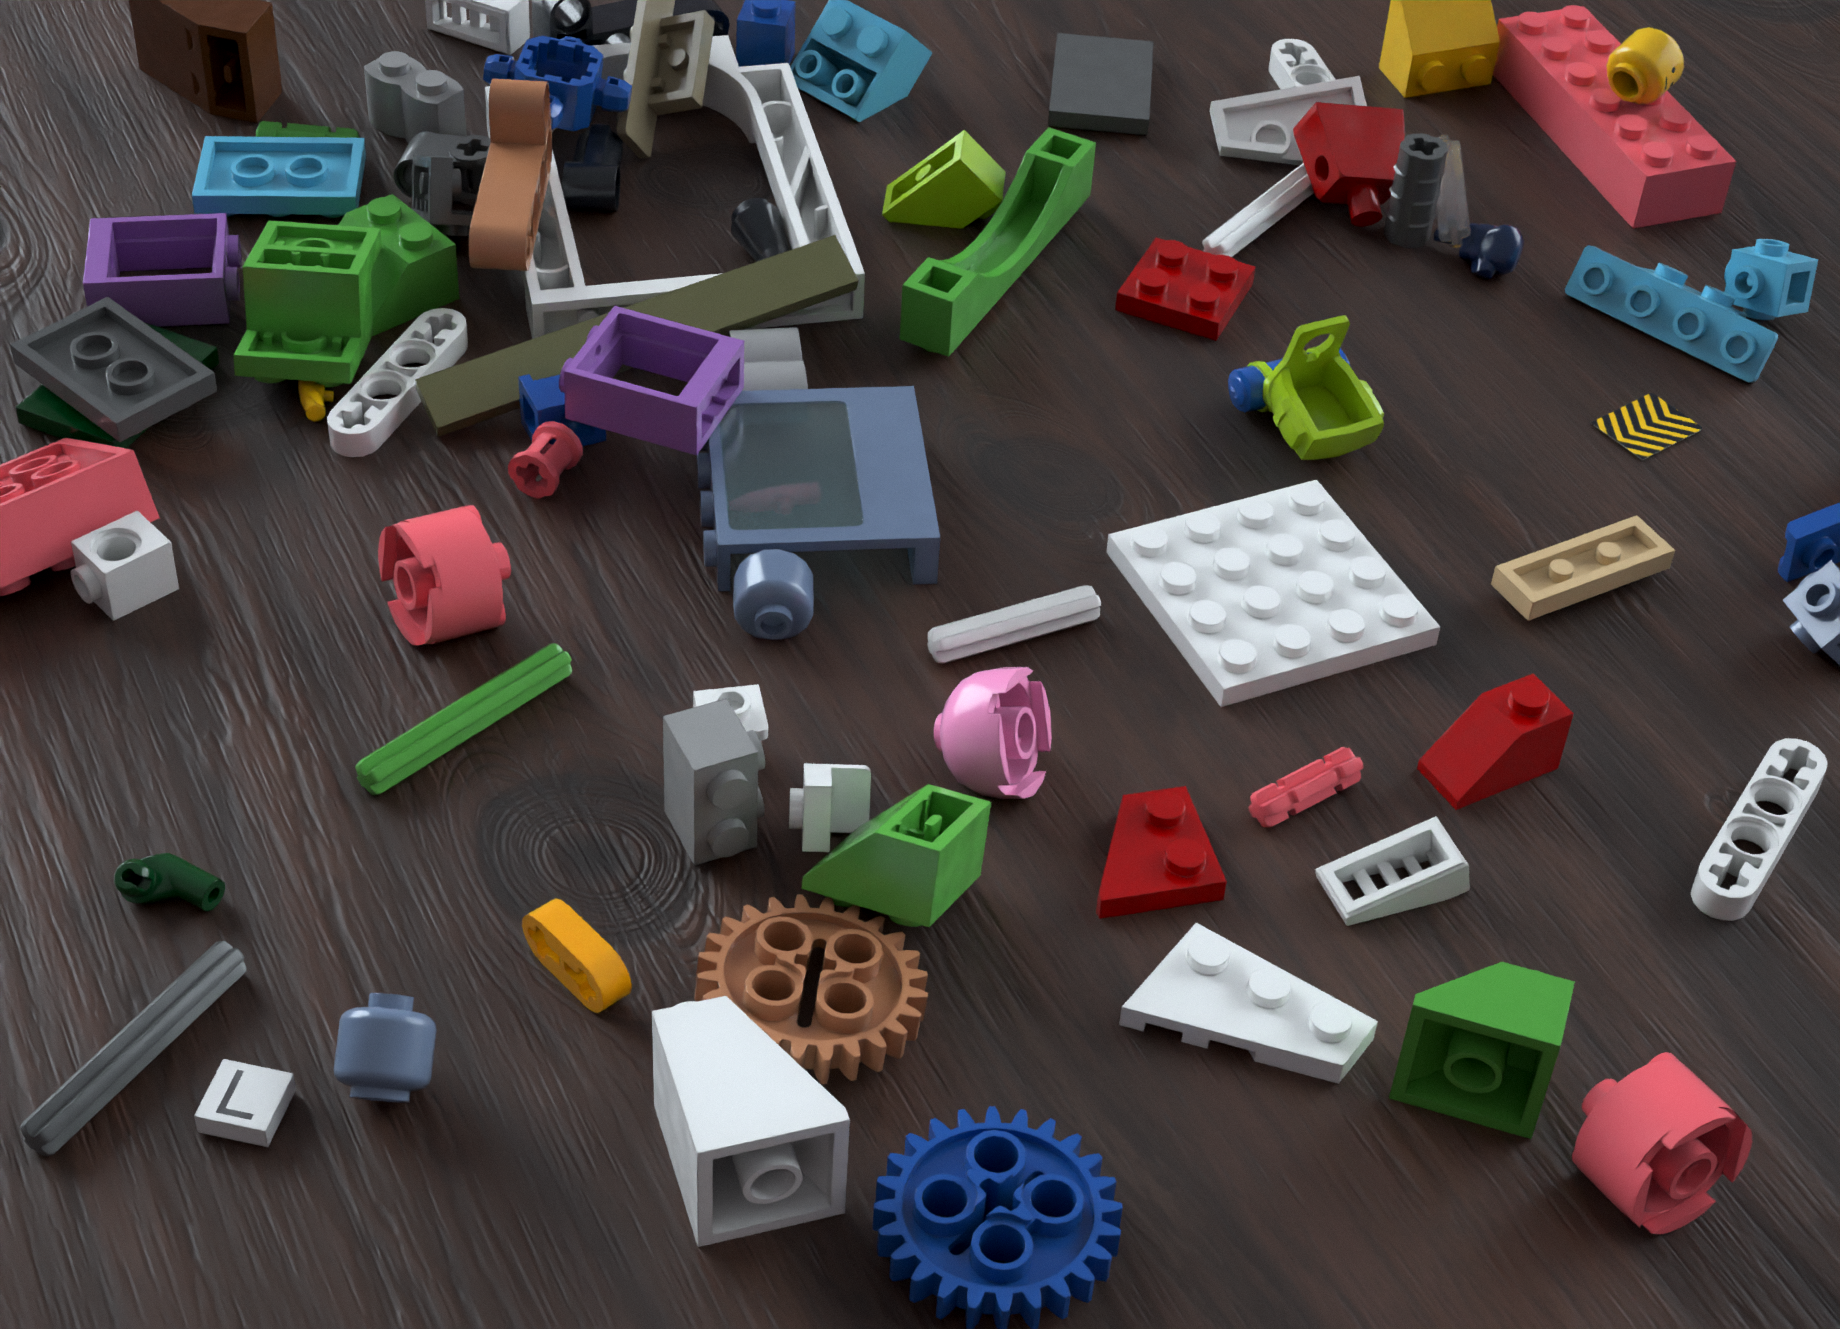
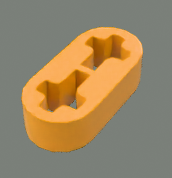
[522,898,632,1013]

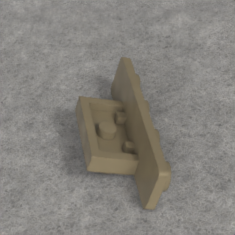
[616,0,715,159]

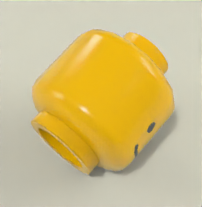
[1606,27,1684,105]

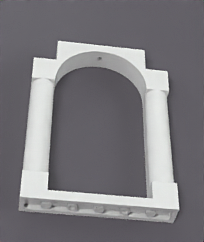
[485,35,865,339]

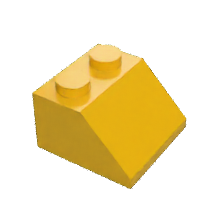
[1379,0,1500,98]

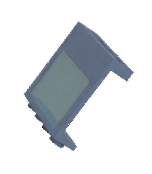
[697,386,940,591]

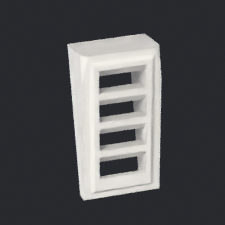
[425,0,530,55]
[1315,816,1470,926]

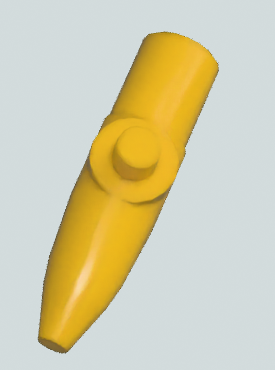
[298,380,334,422]

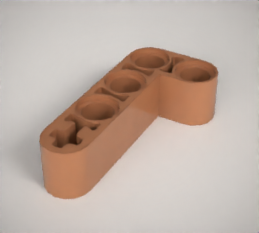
[469,78,552,271]

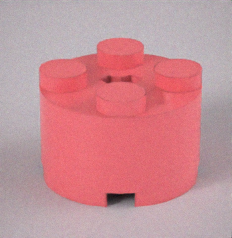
[378,505,511,646]
[1572,1052,1752,1235]

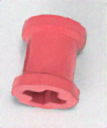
[508,421,583,499]

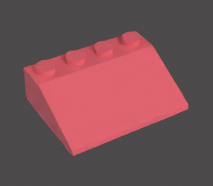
[0,437,160,596]

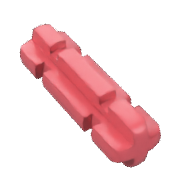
[1248,747,1364,828]

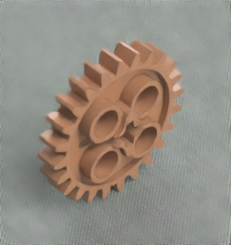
[694,894,928,1084]

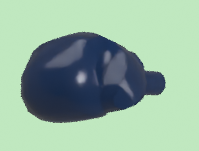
[1434,223,1524,280]

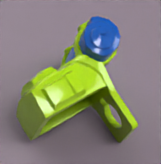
[1228,315,1384,460]

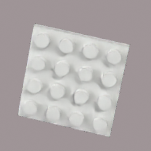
[1106,480,1440,707]

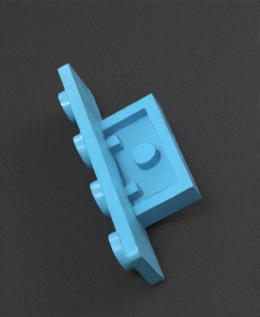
[1565,245,1778,383]

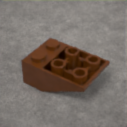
[129,0,283,123]

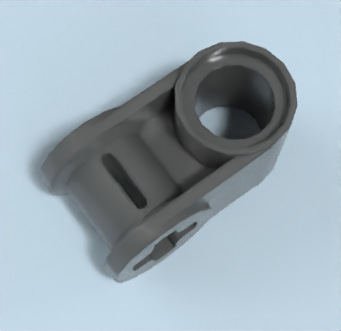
[394,131,491,206]

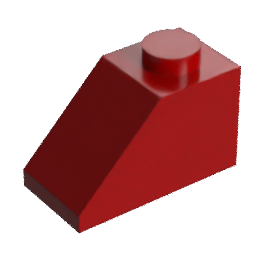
[1417,673,1574,810]

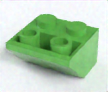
[801,784,991,927]

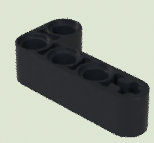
[532,0,730,46]

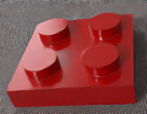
[1115,237,1256,341]

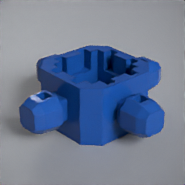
[483,36,632,131]

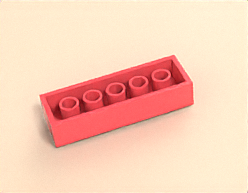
[1493,5,1736,229]

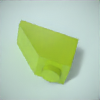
[882,130,1006,229]

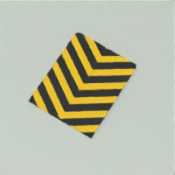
[1591,393,1702,460]

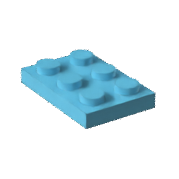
[192,136,366,218]

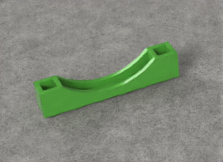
[900,127,1096,357]

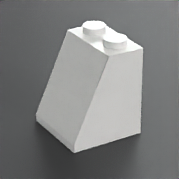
[652,996,850,1247]

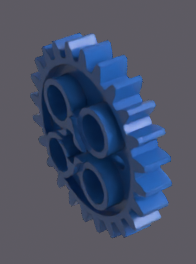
[872,1106,1123,1329]

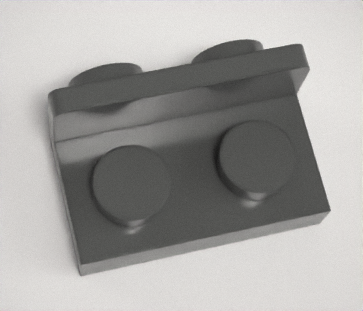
[412,154,473,236]

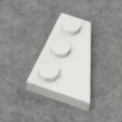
[1210,76,1367,165]
[1119,923,1378,1084]

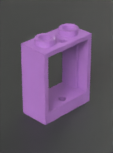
[83,213,242,327]
[559,306,744,455]

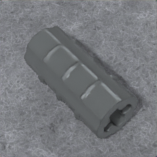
[1383,133,1448,248]

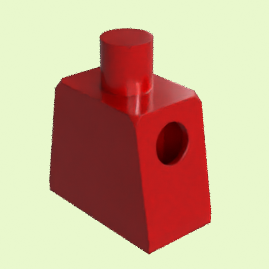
[1293,102,1405,227]

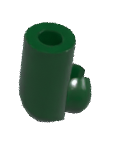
[114,853,225,911]

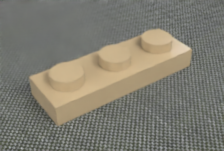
[1491,515,1675,621]

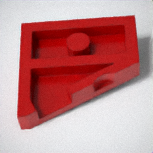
[1096,786,1227,919]

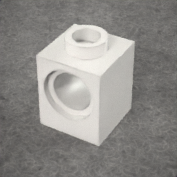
[71,511,179,621]

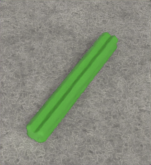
[355,643,572,795]

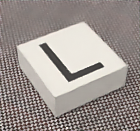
[194,1059,296,1147]

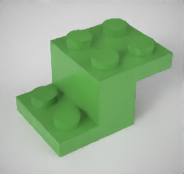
[233,220,381,387]

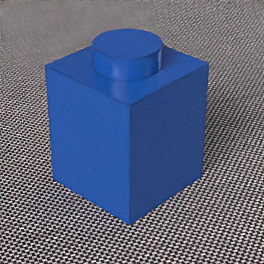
[736,0,796,67]

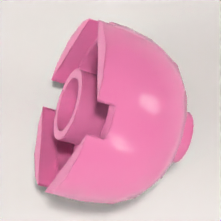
[934,667,1052,799]

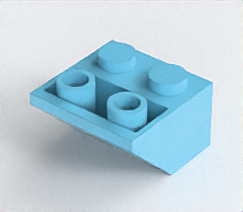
[790,0,932,122]

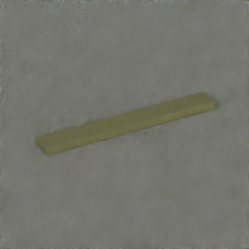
[415,235,859,437]

